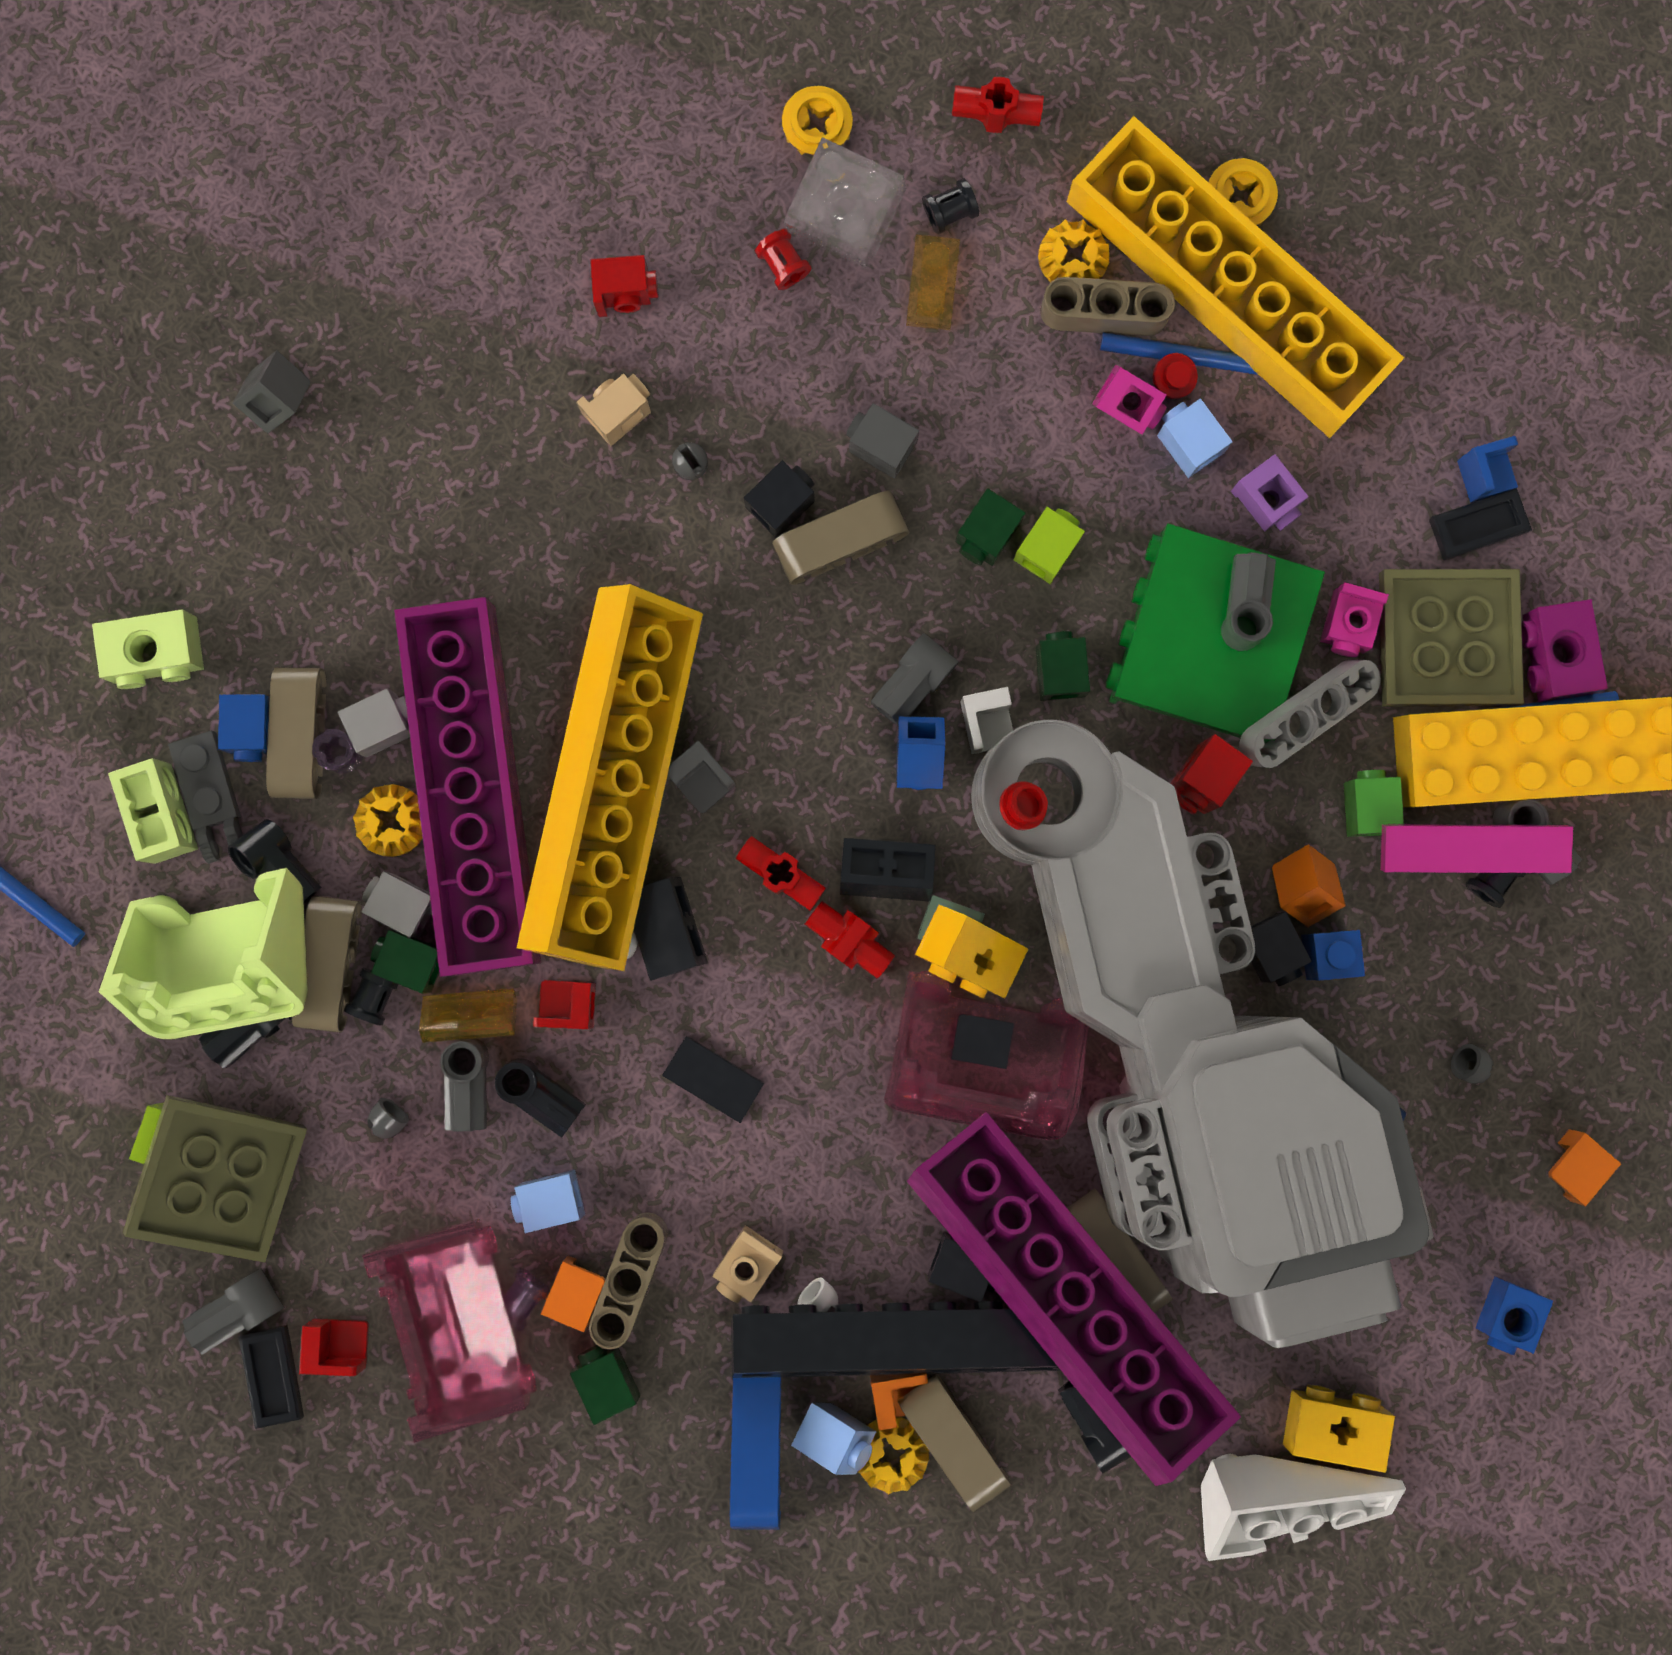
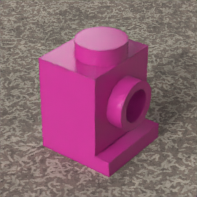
[1092,365,1167,435]
[1320,582,1389,657]

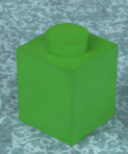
[1344,770,1404,837]

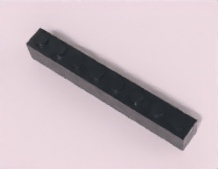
[731,1301,1061,1378]

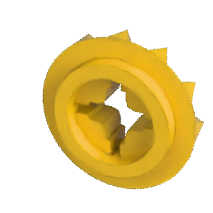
[782,86,853,159]
[1208,158,1278,226]
[1038,219,1109,282]
[353,784,423,857]
[858,1417,929,1495]

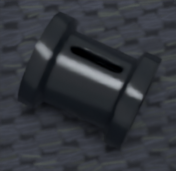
[922,178,979,234]
[1465,873,1526,908]
[344,968,399,1025]

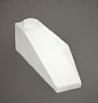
[1201,1454,1406,1561]

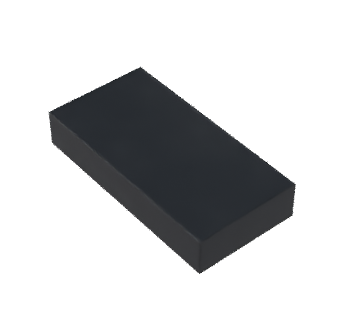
[1429,488,1532,561]
[662,1036,764,1123]
[238,1325,304,1429]

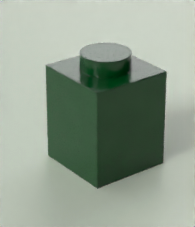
[955,488,1026,566]
[1036,631,1090,701]
[370,930,440,994]
[570,1345,640,1425]

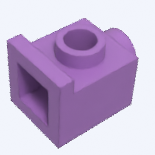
[1231,454,1308,532]

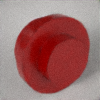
[1153,353,1198,399]
[999,781,1048,831]

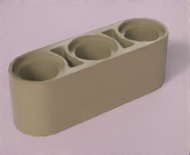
[1040,277,1175,336]
[772,490,910,585]
[266,667,326,799]
[292,895,362,1033]
[1067,1188,1173,1313]
[589,1212,668,1350]
[898,1374,1012,1512]

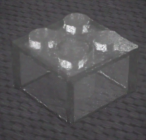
[783,137,907,270]

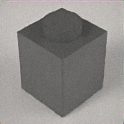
[846,403,919,479]

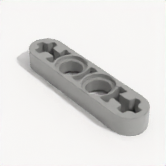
[1239,660,1380,768]

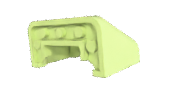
[99,868,308,1039]

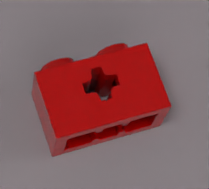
[1170,734,1253,815]

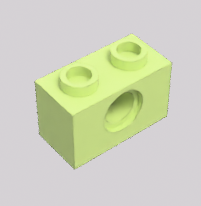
[92,609,204,689]

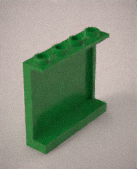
[1105,523,1325,744]

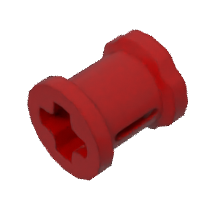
[754,228,812,290]

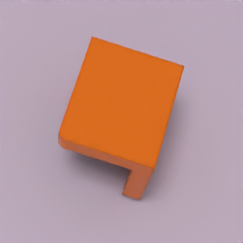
[1272,844,1346,927]
[1548,1129,1621,1206]
[541,1255,605,1332]
[870,1373,928,1431]

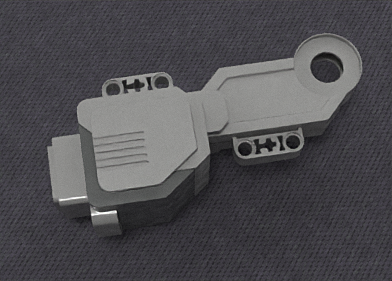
[971,720,1434,1348]

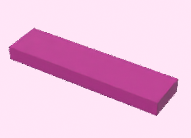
[1380,824,1573,873]

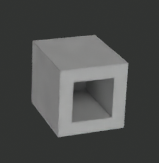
[338,688,410,758]
[361,871,432,938]

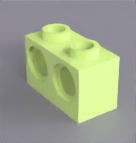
[108,758,198,864]

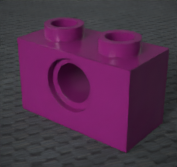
[1521,599,1608,702]

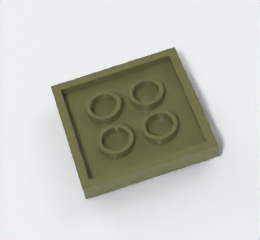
[1379,569,1524,707]
[123,1095,307,1263]

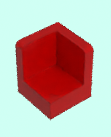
[533,980,596,1029]
[299,1319,369,1376]

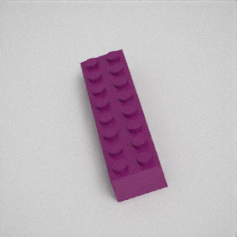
[394,597,541,977]
[907,1112,1241,1486]

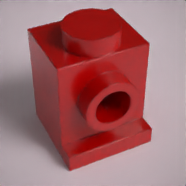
[590,255,659,317]

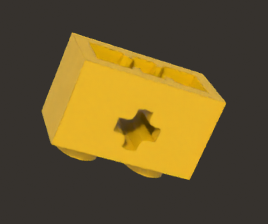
[915,904,1028,999]
[1283,1385,1395,1473]

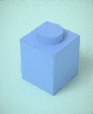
[1157,398,1233,478]
[511,1170,585,1233]
[791,1403,876,1475]

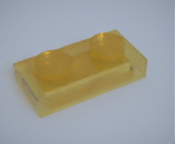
[906,234,960,330]
[419,988,517,1043]

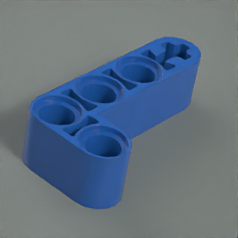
[730,1377,781,1530]

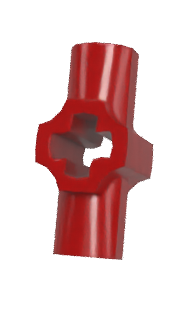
[952,77,1044,133]
[735,836,826,911]
[804,901,895,979]

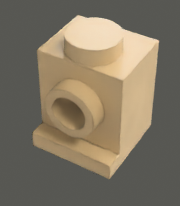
[577,373,651,446]
[712,1225,783,1303]

